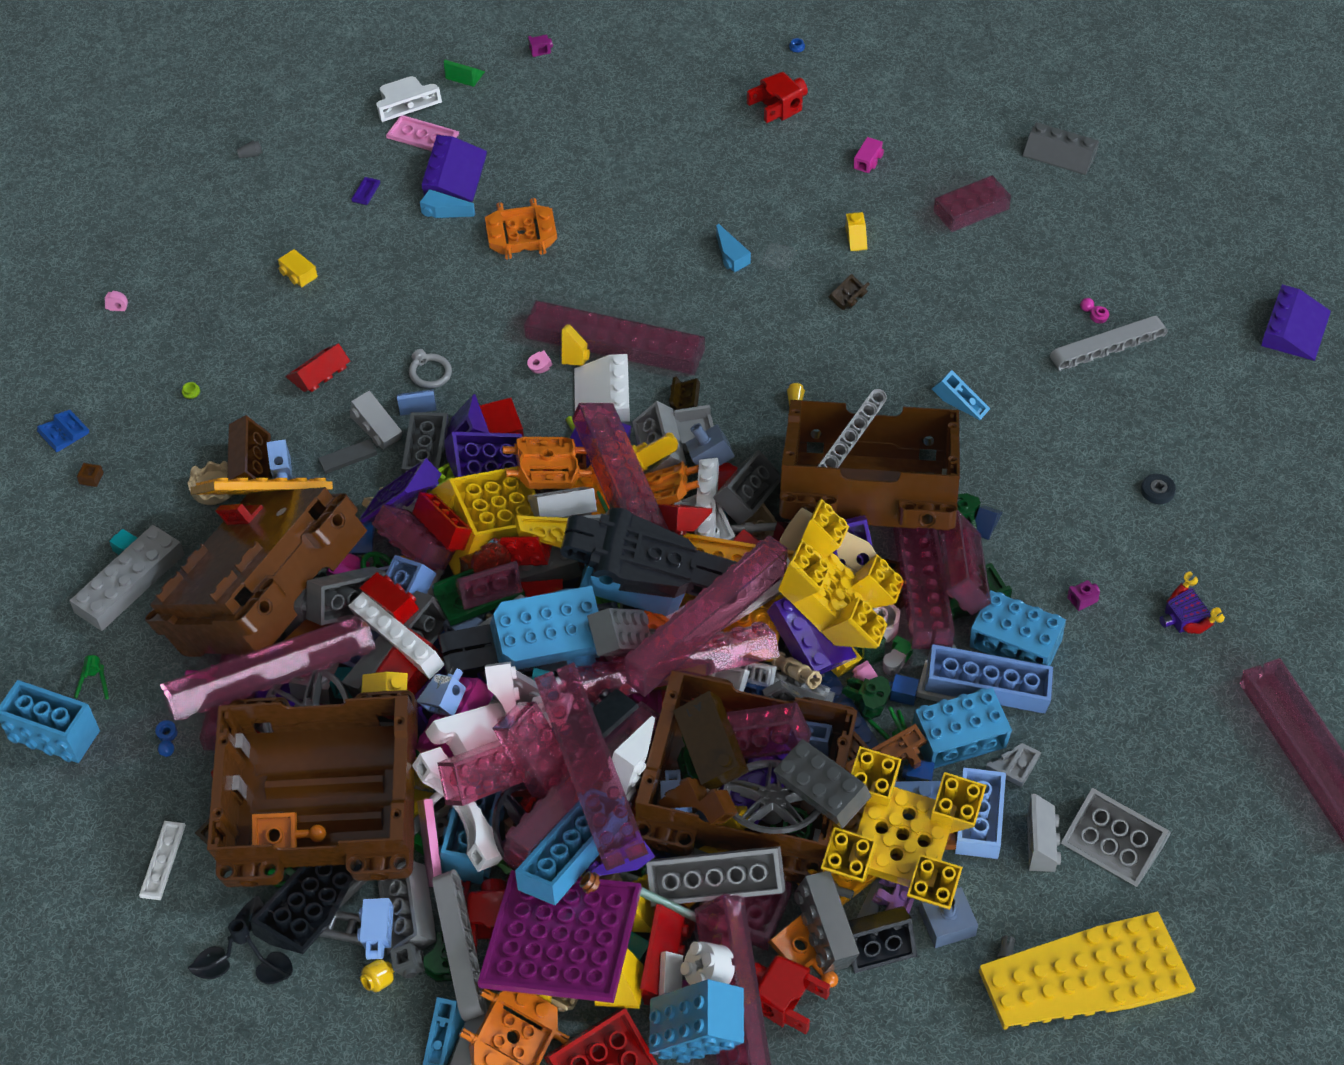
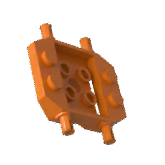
[485,198,557,260]
[502,437,591,490]
[617,461,699,513]
[459,989,570,1065]

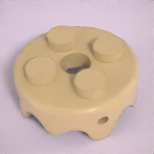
[188,461,232,505]

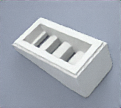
[736,659,777,687]

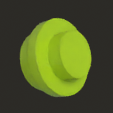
[182,382,200,399]

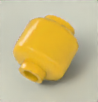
[360,959,394,992]

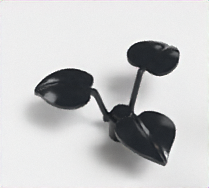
[188,895,293,984]

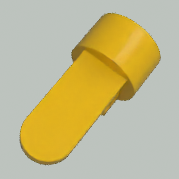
[622,432,678,476]

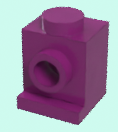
[528,34,553,57]
[1067,580,1100,611]

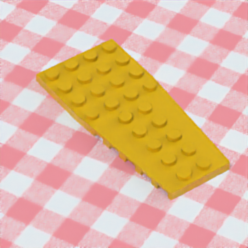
[979,911,1196,1030]

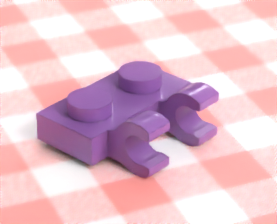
[872,879,914,913]

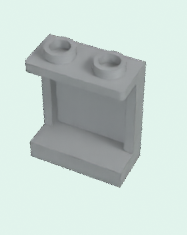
[674,405,714,454]

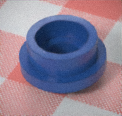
[789,38,805,52]

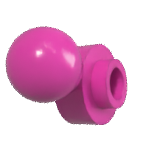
[1080,298,1109,323]

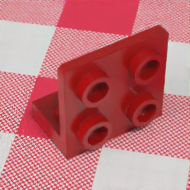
[500,537,552,566]

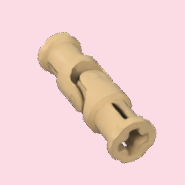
[771,652,822,689]

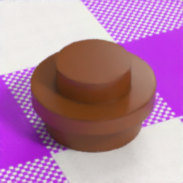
[580,871,600,894]

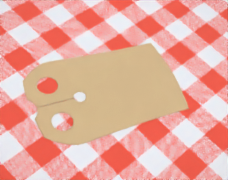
[776,508,876,574]

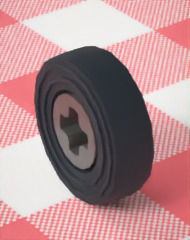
[1141,474,1176,504]

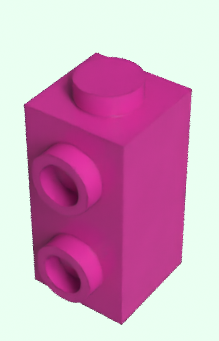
[854,137,884,173]

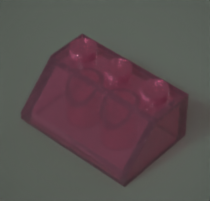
[455,561,523,610]
[727,881,792,951]

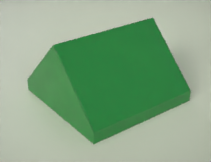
[443,59,485,87]

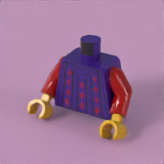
[1160,572,1225,634]

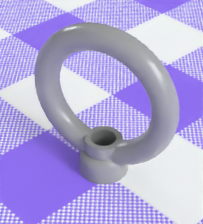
[409,349,452,389]

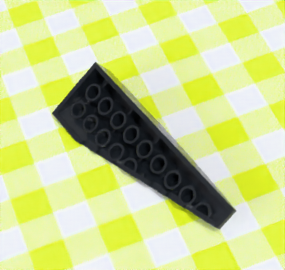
[251,864,361,954]

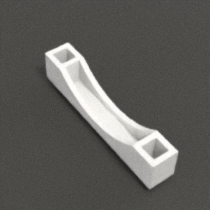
[348,592,445,679]
[485,661,531,793]
[412,747,502,872]

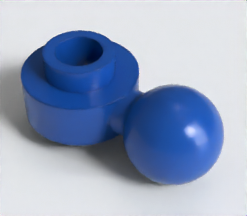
[155,720,178,757]

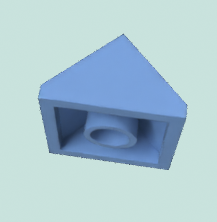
[397,389,436,416]

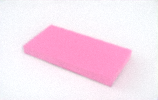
[386,115,459,151]
[417,799,442,887]

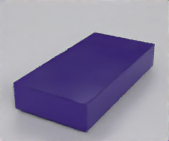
[352,177,380,205]

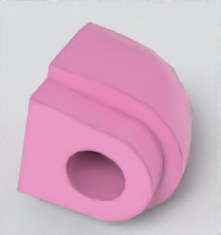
[105,290,128,311]
[527,350,552,374]
[852,661,878,681]

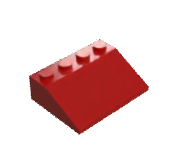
[544,1008,658,1065]

